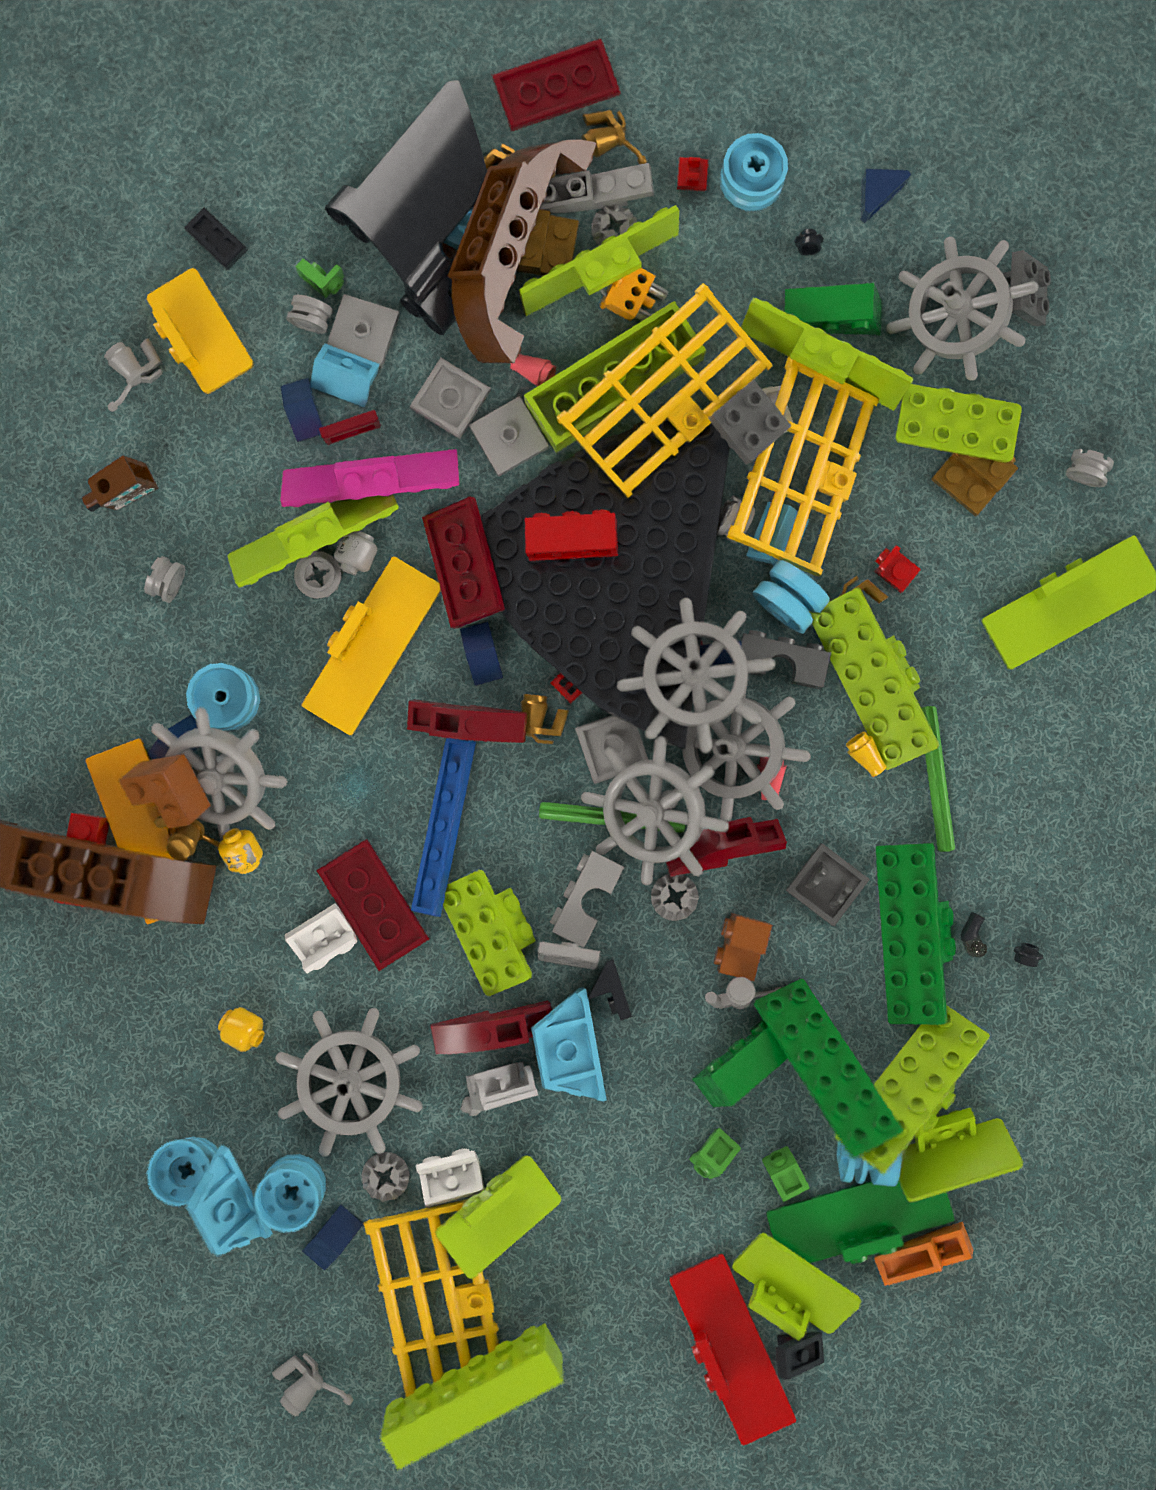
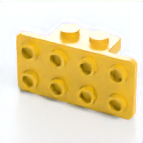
[147,268,254,394]

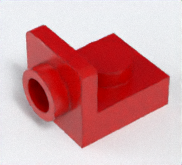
[874,545,921,593]

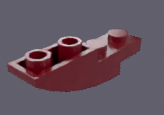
[407,699,527,743]
[665,817,787,877]
[430,1000,552,1054]

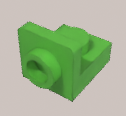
[295,258,345,298]
[689,1128,741,1179]
[762,1146,810,1202]

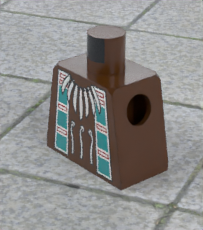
[82,456,159,512]

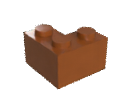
[119,754,211,828]
[713,913,772,981]

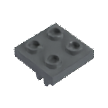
[995,250,1051,326]
[708,379,791,465]
[785,843,870,927]

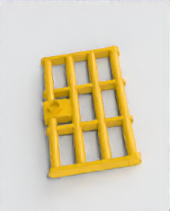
[556,283,773,498]
[727,356,879,576]
[364,1199,499,1397]

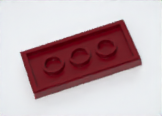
[492,38,620,132]
[422,496,505,629]
[316,839,430,971]

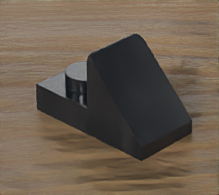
[588,957,632,1020]
[776,1332,824,1380]

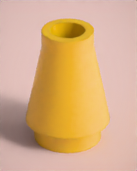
[846,732,887,777]

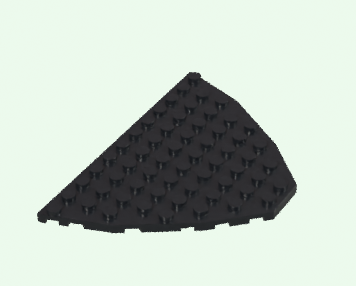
[481,408,730,750]

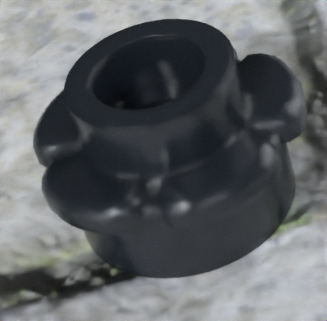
[795,229,824,256]
[1014,942,1043,967]

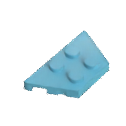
[531,987,607,1102]
[186,1145,273,1256]

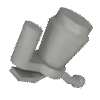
[104,338,162,411]
[705,977,781,1009]
[272,1353,353,1416]

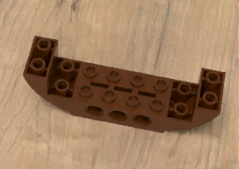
[448,139,596,363]
[0,820,217,924]

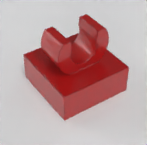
[677,157,708,191]

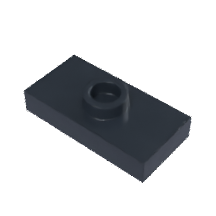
[184,207,248,271]

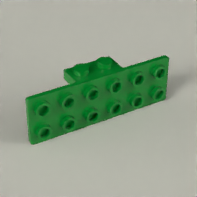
[875,843,956,1025]
[754,979,903,1159]
[766,1180,955,1264]

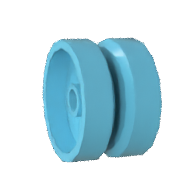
[720,133,788,211]
[752,560,830,634]
[186,663,260,731]

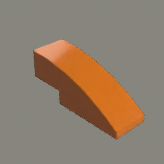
[874,1222,973,1286]

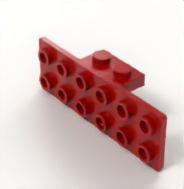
[669,1253,796,1445]

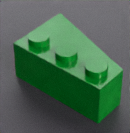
[785,283,882,335]
[692,1020,788,1108]

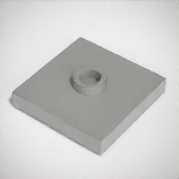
[327,294,400,369]
[410,358,491,439]
[469,396,549,477]
[575,715,648,784]
[538,941,600,970]

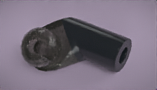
[961,912,987,958]

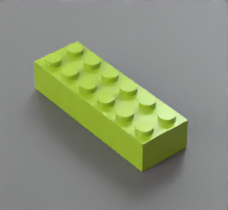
[524,301,706,453]
[380,1324,563,1470]

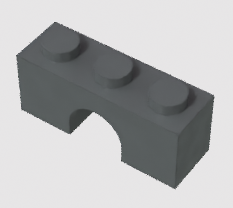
[740,630,831,690]

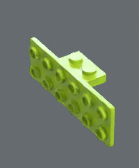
[519,205,679,316]
[741,297,913,411]
[227,494,399,588]
[981,535,1156,670]
[810,587,939,770]
[835,1005,989,1174]

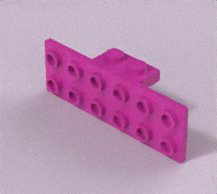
[280,449,459,507]

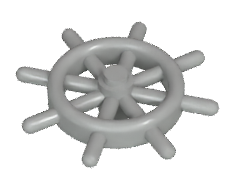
[886,237,1038,381]
[617,598,775,753]
[666,692,810,822]
[151,707,287,841]
[581,736,729,885]
[275,1008,423,1157]

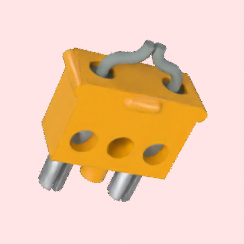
[600,268,668,321]

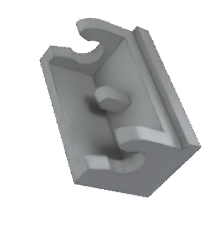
[466,1061,538,1111]

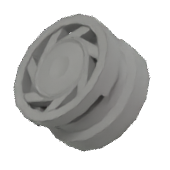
[286,295,333,334]
[1066,449,1114,487]
[717,496,755,543]
[144,556,186,603]

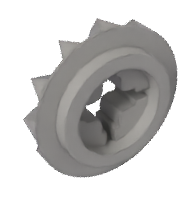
[591,204,637,246]
[294,552,342,599]
[651,874,699,921]
[361,1152,410,1202]

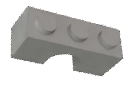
[550,851,624,948]

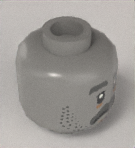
[334,531,377,576]

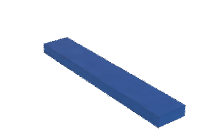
[411,738,476,917]

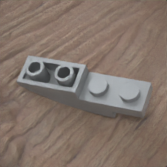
[539,163,654,213]

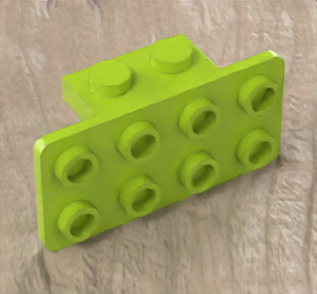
[895,384,1022,463]
[443,870,536,996]
[898,1108,1023,1202]
[436,1155,561,1279]
[732,1233,861,1341]

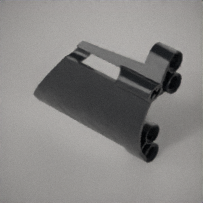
[325,80,487,335]

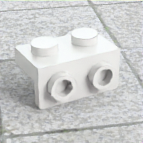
[285,903,357,973]
[416,1149,485,1207]

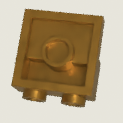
[516,209,579,276]
[931,453,1018,516]

